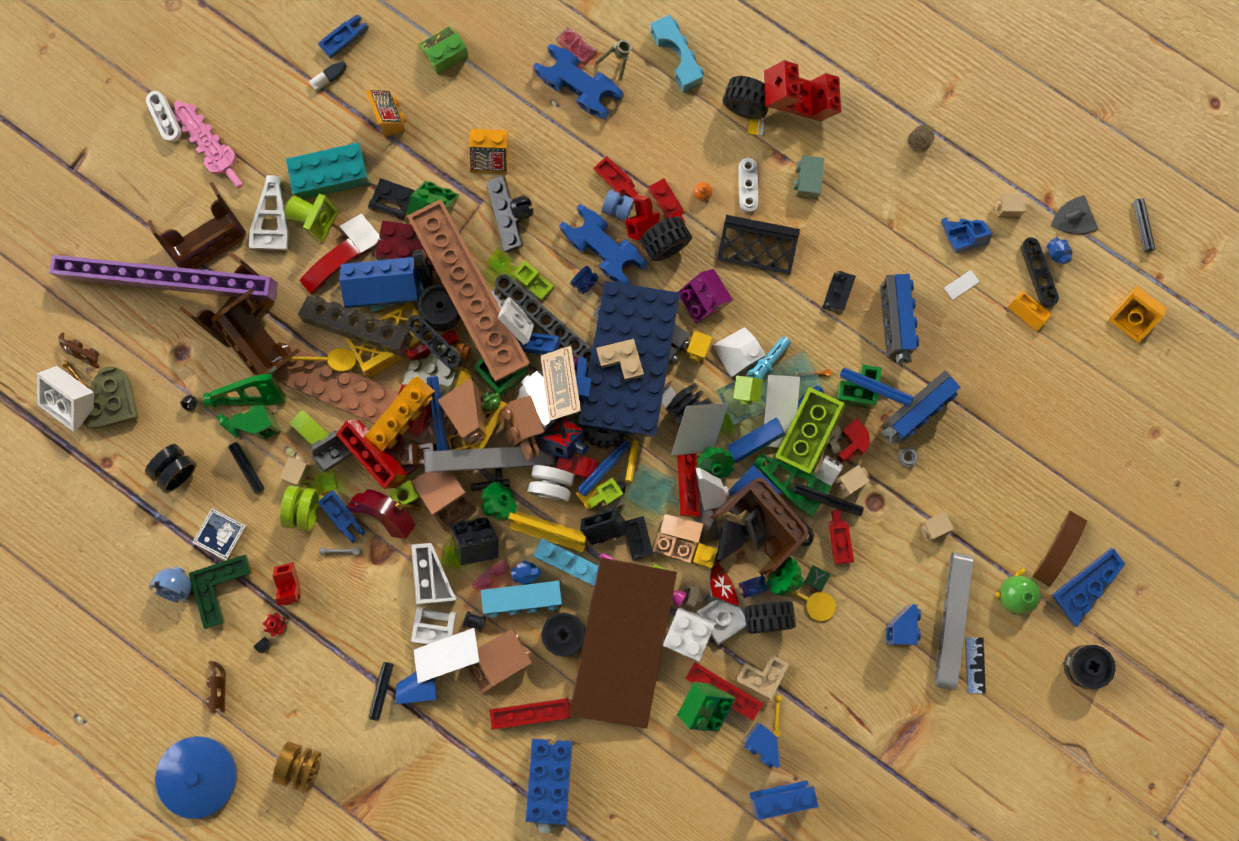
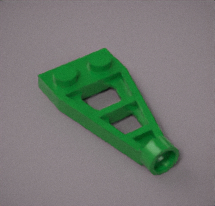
[203,373,286,408]
[753,453,833,517]

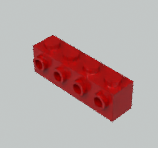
[336,420,408,489]

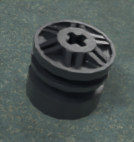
[665,383,714,426]

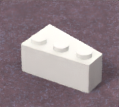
[411,543,456,606]

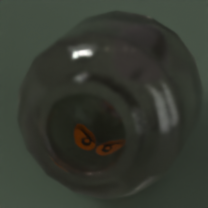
[907,125,935,153]

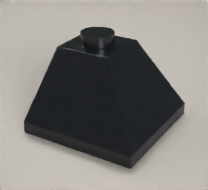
[716,520,749,563]

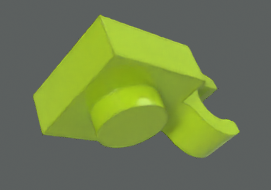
[587,478,623,509]

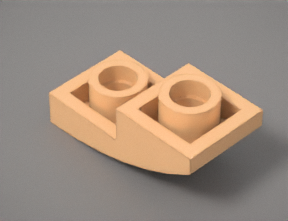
[660,514,703,543]
[653,533,697,564]

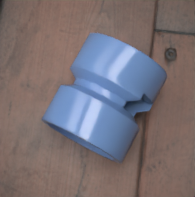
[601,190,634,221]

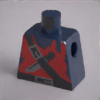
[539,416,589,460]

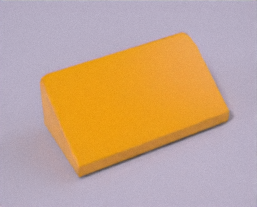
[1008,290,1052,331]

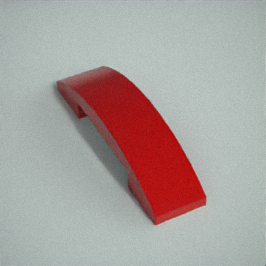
[299,238,370,295]

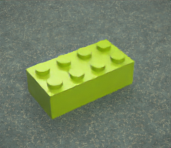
[775,387,846,475]

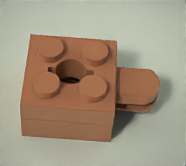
[499,395,544,460]

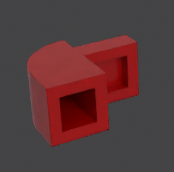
[625,195,660,240]
[836,418,870,463]
[556,455,599,480]
[272,562,301,606]

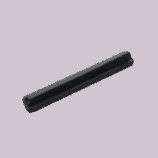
[792,483,864,516]

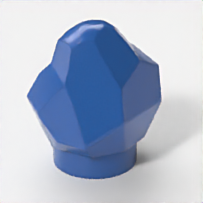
[1046,237,1073,264]
[512,561,541,585]

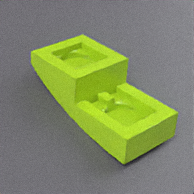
[513,260,554,301]
[289,410,329,445]

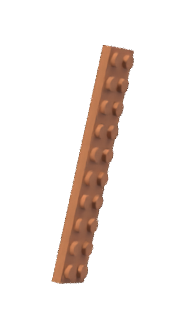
[407,199,530,383]
[274,345,457,448]

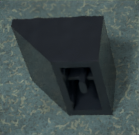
[450,517,499,566]

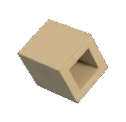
[995,193,1026,217]
[280,456,311,488]
[920,512,954,541]

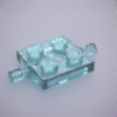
[619,463,680,515]

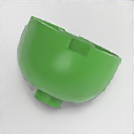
[999,575,1041,615]

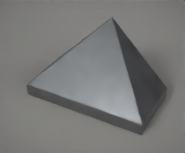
[693,503,720,544]
[744,508,768,550]

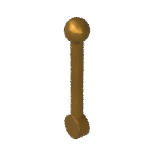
[62,361,90,389]
[395,501,421,511]

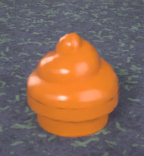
[694,182,712,201]
[455,343,471,361]

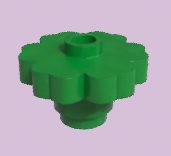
[695,447,735,479]
[481,482,517,521]
[767,557,803,597]

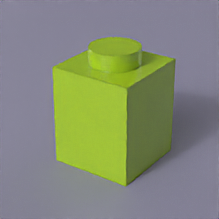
[733,376,763,405]

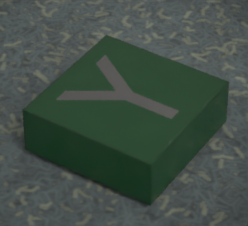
[804,565,830,592]

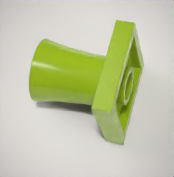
[285,194,339,243]

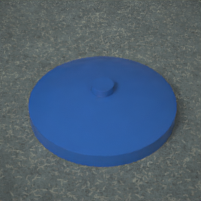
[155,736,237,819]

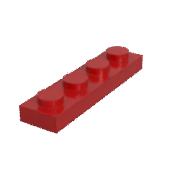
[677,453,700,518]
[685,662,763,721]
[489,698,571,729]

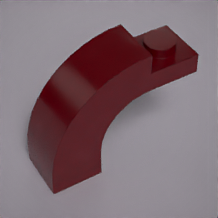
[346,489,416,539]

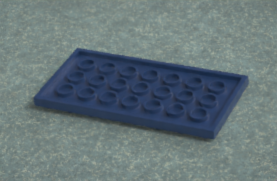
[579,281,680,438]

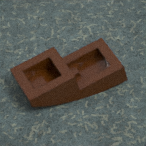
[395,443,437,466]

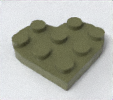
[402,345,463,398]
[83,367,139,428]

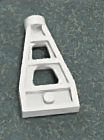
[249,175,289,251]

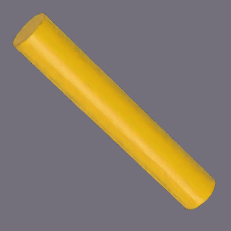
[625,440,639,484]

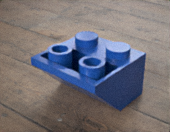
[886,604,921,645]
[742,722,780,769]

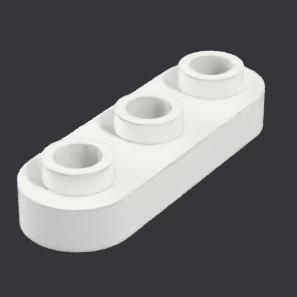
[146,91,181,142]
[738,158,758,214]

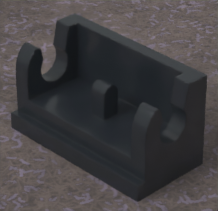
[822,271,856,315]
[626,516,654,560]

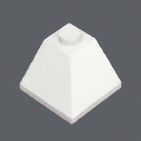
[712,327,766,378]

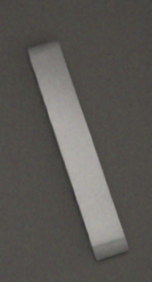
[424,446,558,472]
[934,552,973,690]

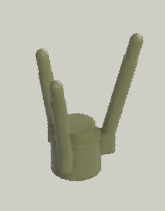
[595,40,632,80]

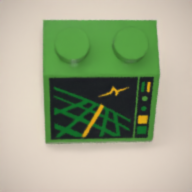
[419,26,469,75]

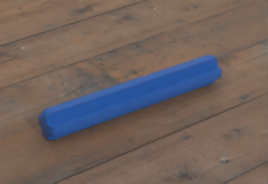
[840,368,913,407]
[427,376,449,451]
[578,440,631,496]

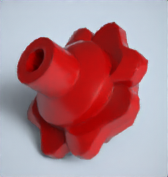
[263,612,287,637]

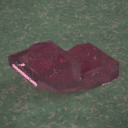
[556,27,597,66]
[472,560,509,591]

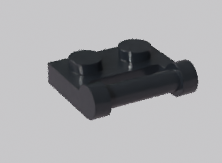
[368,178,415,221]

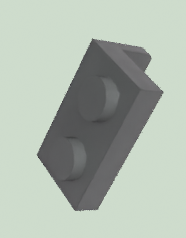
[310,430,353,473]

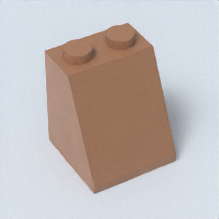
[438,378,487,446]
[412,471,477,532]
[466,629,532,694]

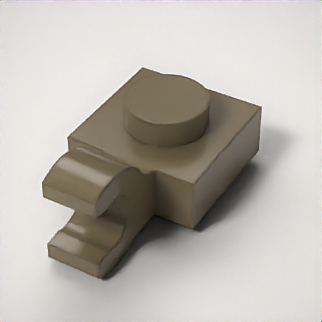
[829,422,843,456]
[590,496,625,513]

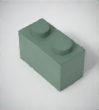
[794,155,824,199]

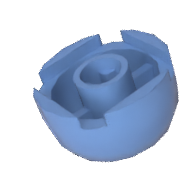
[149,567,191,603]

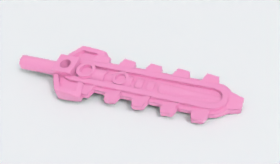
[174,100,243,189]

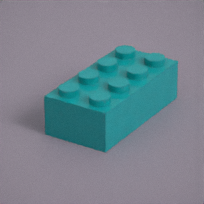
[286,142,370,200]

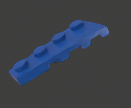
[1051,548,1125,627]

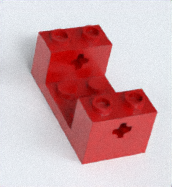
[764,60,841,122]

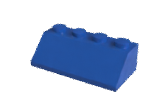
[339,257,420,308]

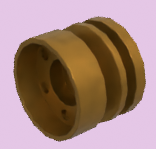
[272,741,322,793]

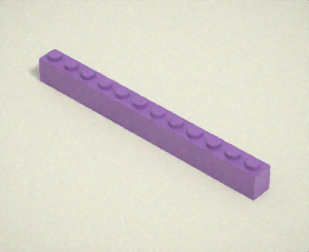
[49,255,278,301]

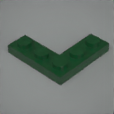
[189,555,252,629]

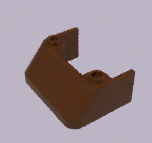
[147,182,246,269]
[179,251,277,347]
[212,289,300,376]
[710,478,808,575]

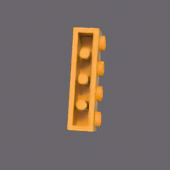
[365,376,435,451]

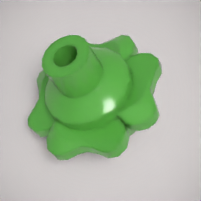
[481,392,502,412]

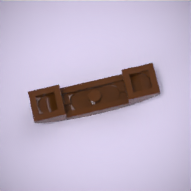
[1032,511,1087,587]

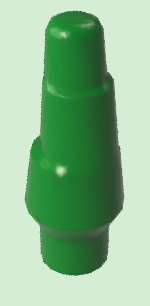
[216,413,239,438]

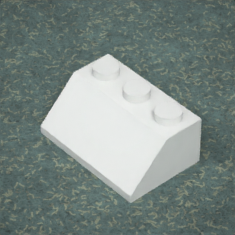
[37,366,94,432]

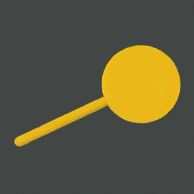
[290,348,356,372]
[791,590,836,621]

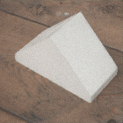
[814,455,843,486]

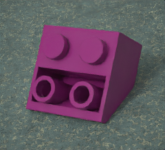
[678,269,733,324]

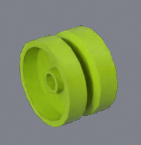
[280,485,319,532]

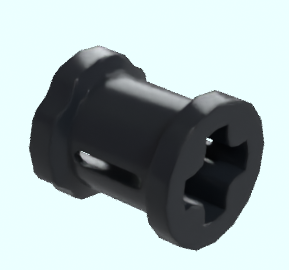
[462,611,487,633]

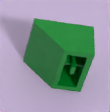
[407,181,459,215]
[227,404,281,440]
[677,682,736,732]

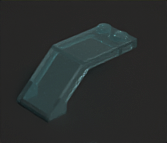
[716,350,822,425]

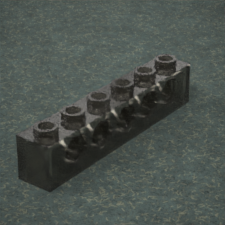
[298,295,413,358]

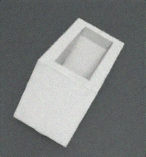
[696,468,729,510]

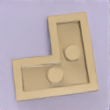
[596,339,644,381]
[736,655,789,699]

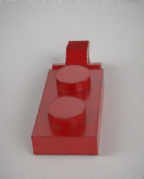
[593,156,638,198]
[648,178,686,223]
[406,329,460,361]
[828,510,854,565]

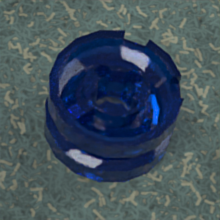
[570,266,599,295]
[738,575,769,599]

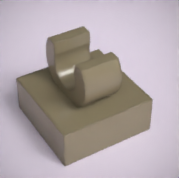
[682,584,706,606]

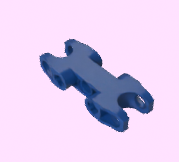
[533,44,624,120]
[559,204,648,285]

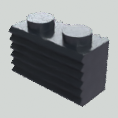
[580,508,627,546]

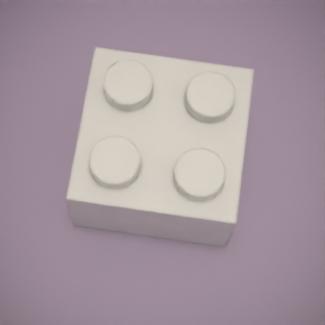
[663,607,716,661]

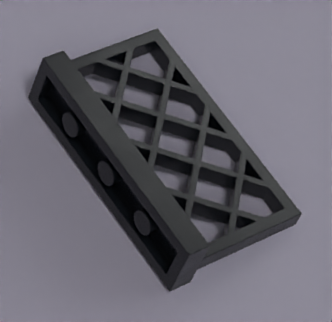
[717,215,800,275]

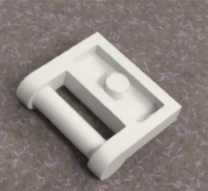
[411,607,457,644]

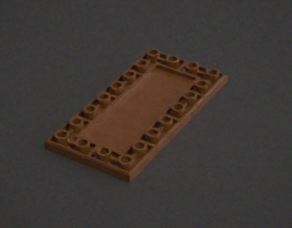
[569,557,677,729]

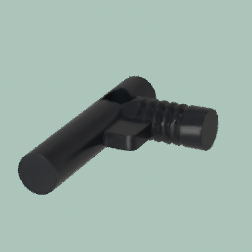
[471,468,510,491]

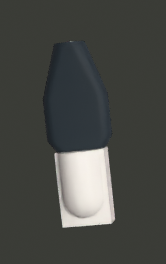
[309,61,347,92]

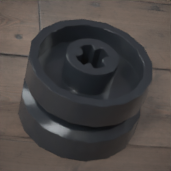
[418,284,461,331]
[145,444,197,493]
[541,612,585,657]
[1063,645,1116,689]

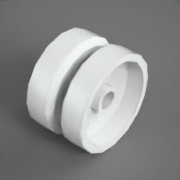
[527,465,575,502]

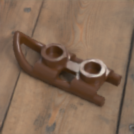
[58,332,99,369]
[206,661,226,713]

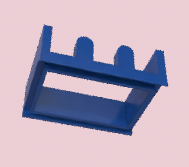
[749,780,819,820]

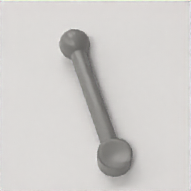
[319,547,360,555]

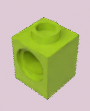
[389,480,421,509]

